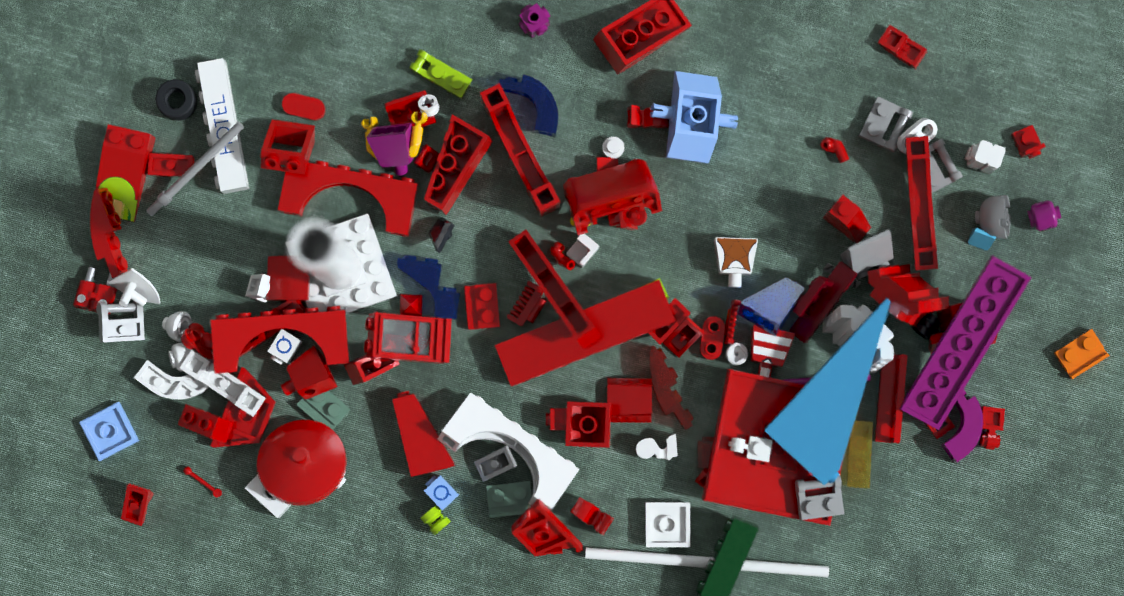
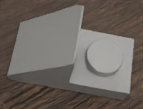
[474,446,517,482]

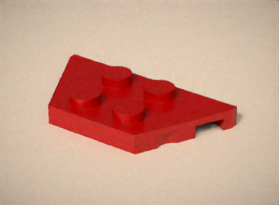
[211,367,276,448]
[511,499,583,556]

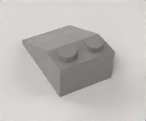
[840,230,894,280]

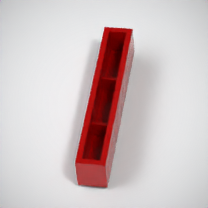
[508,229,602,349]

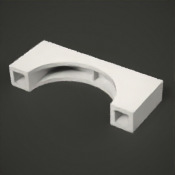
[437,393,579,510]

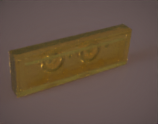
[847,421,873,488]

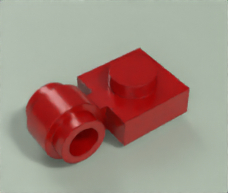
[980,406,1005,450]

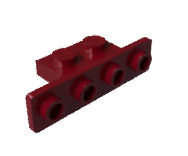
[790,261,857,343]

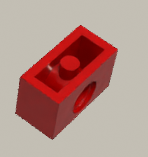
[178,404,234,443]

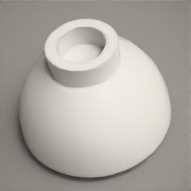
[162,311,192,342]

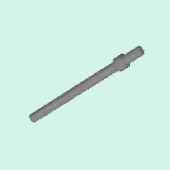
[146,121,244,216]

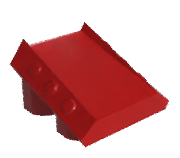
[607,378,652,423]

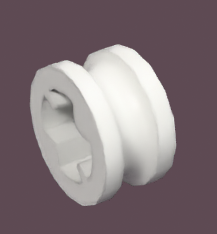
[418,95,439,117]

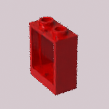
[261,119,315,174]

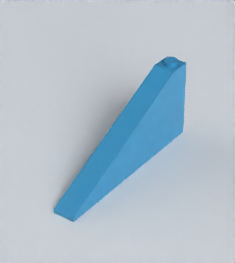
[764,298,891,486]

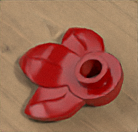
[181,323,213,360]

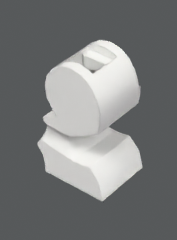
[636,434,678,460]

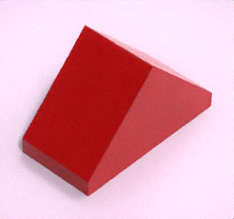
[663,317,704,358]

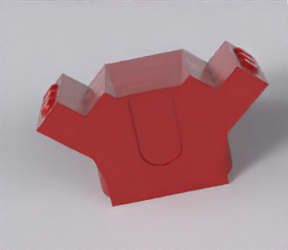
[868,264,949,326]

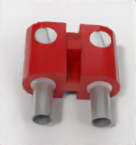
[73,267,117,315]

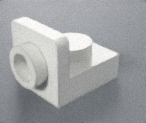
[245,274,271,302]

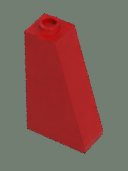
[392,391,455,477]

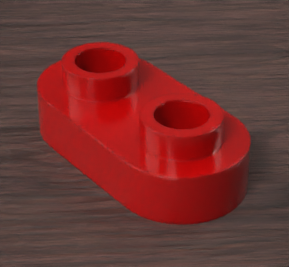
[700,316,725,360]

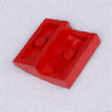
[266,256,310,301]

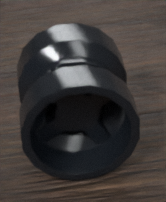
[911,312,942,340]

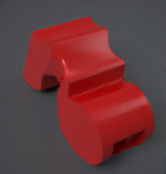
[627,105,668,129]
[570,496,614,535]

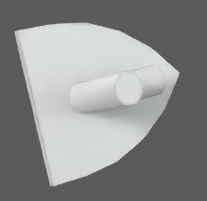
[108,268,160,307]

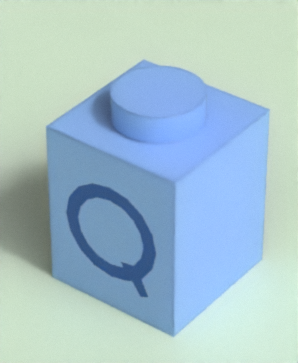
[424,475,459,510]

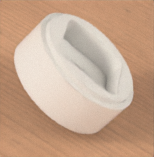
[726,343,748,365]

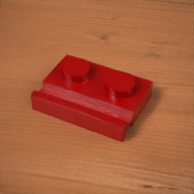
[464,283,500,330]

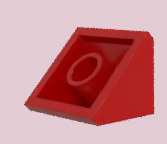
[565,402,611,448]

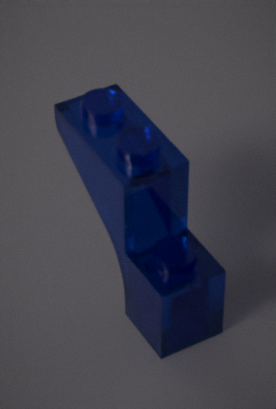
[397,255,461,321]

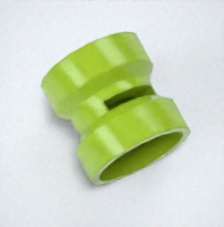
[420,505,451,535]

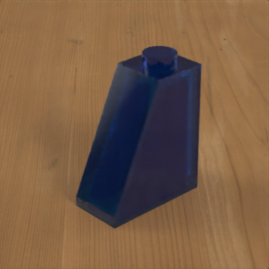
[738,277,805,336]

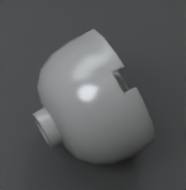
[975,195,1011,239]

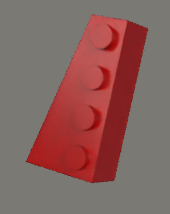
[424,114,492,215]

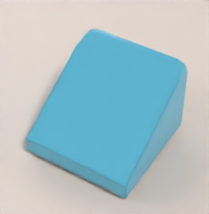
[968,228,996,250]

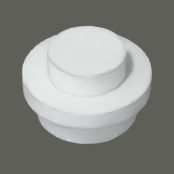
[602,137,624,159]

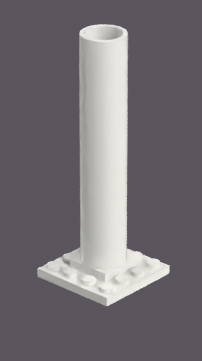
[285,214,397,314]

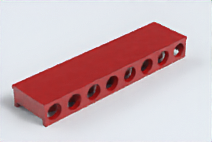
[495,280,676,386]

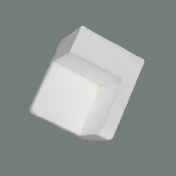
[567,234,599,268]

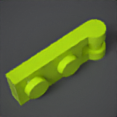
[409,49,472,99]

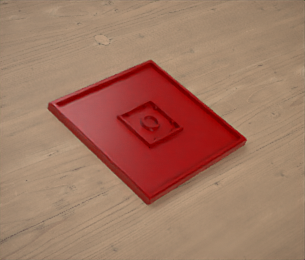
[702,369,843,526]

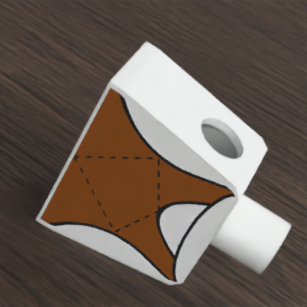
[714,237,758,288]

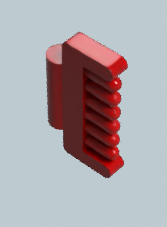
[507,281,547,327]
[724,300,741,345]

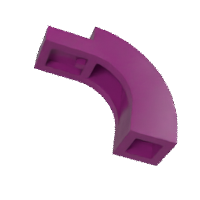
[940,390,983,463]

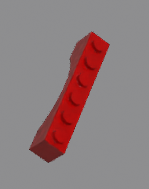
[905,136,938,270]

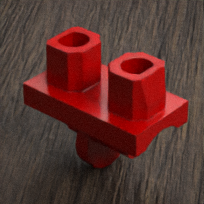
[608,207,647,230]

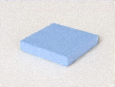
[79,402,139,461]

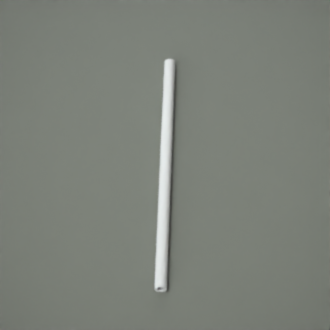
[585,547,829,577]

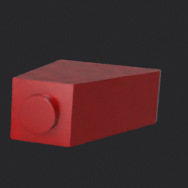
[823,195,871,244]

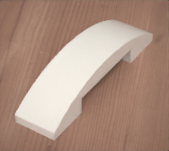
[180,350,266,417]

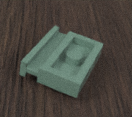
[296,390,351,430]
[486,481,532,518]

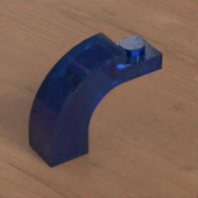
[499,74,558,137]

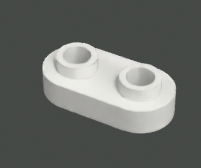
[897,118,937,154]

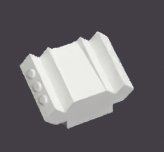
[822,304,894,373]

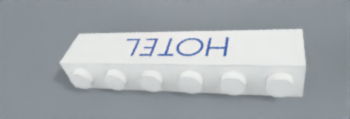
[195,58,249,194]

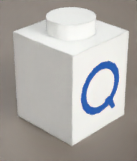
[268,329,303,365]

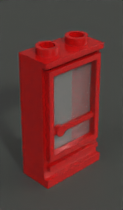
[364,312,452,364]

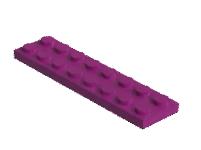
[900,255,1032,430]

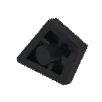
[429,217,455,253]

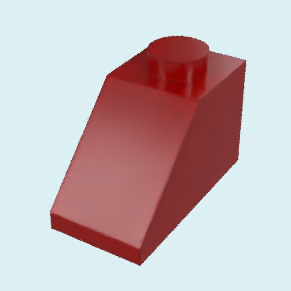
[344,344,400,385]

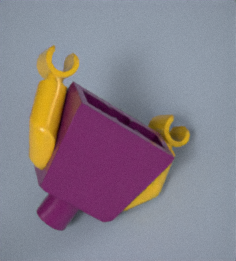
[361,112,428,176]

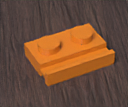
[1054,329,1109,380]

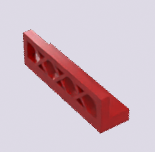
[874,354,908,444]

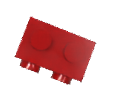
[384,90,436,127]

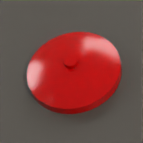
[257,420,347,506]

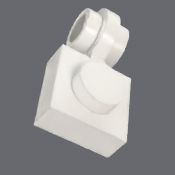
[728,436,772,462]

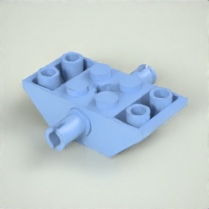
[650,71,738,164]

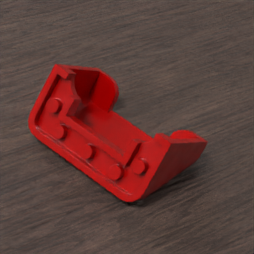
[563,159,662,236]

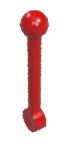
[183,466,222,497]

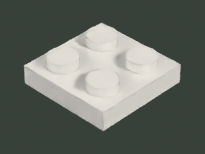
[645,502,690,547]

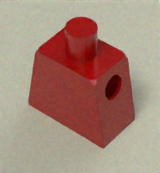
[281,346,338,399]

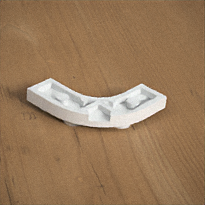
[134,353,214,400]

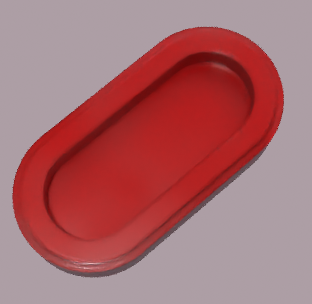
[282,93,326,121]

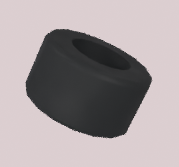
[155,79,198,121]

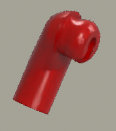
[820,137,849,163]
[550,241,575,270]

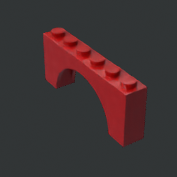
[480,83,560,217]
[278,161,419,237]
[211,306,349,374]

